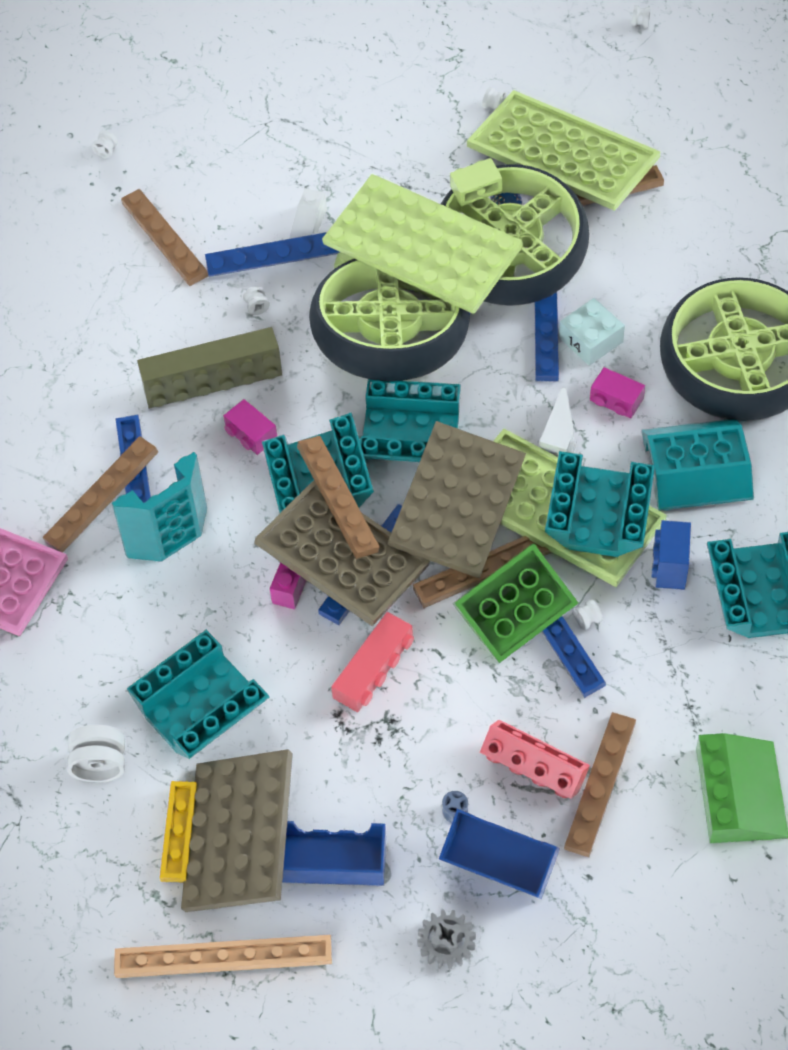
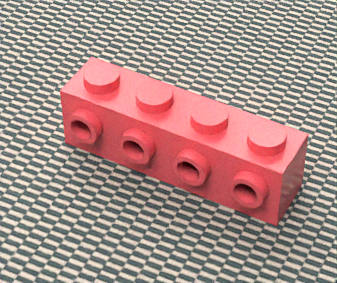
[331,612,414,712]
[480,720,590,799]

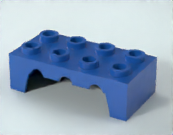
[439,809,560,899]
[282,821,387,886]

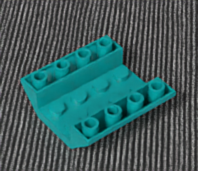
[360,379,461,462]
[262,412,374,513]
[641,419,754,511]
[545,451,655,557]
[112,452,207,562]
[707,532,788,638]
[127,629,270,759]

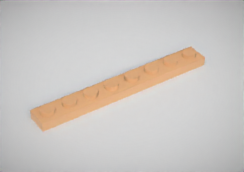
[114,935,332,978]

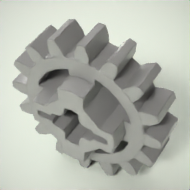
[417,909,476,970]

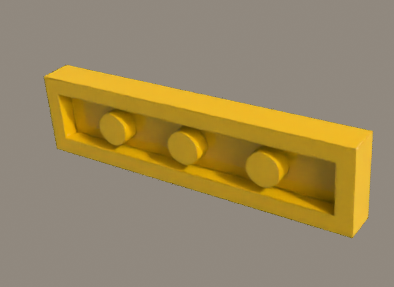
[159,781,197,883]

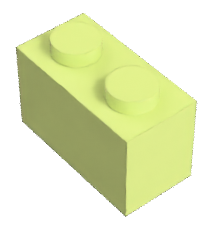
[450,158,502,206]

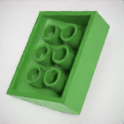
[452,543,579,663]
[696,733,788,843]

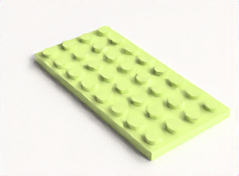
[467,90,660,211]
[322,174,523,314]
[494,428,667,587]

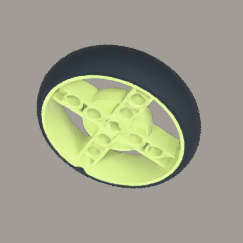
[441,164,589,306]
[309,259,470,381]
[660,277,788,421]

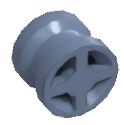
[442,791,468,823]

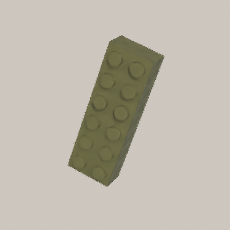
[137,327,282,408]

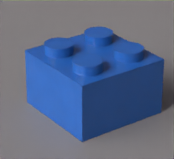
[651,520,691,590]

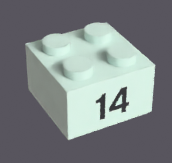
[559,298,625,366]

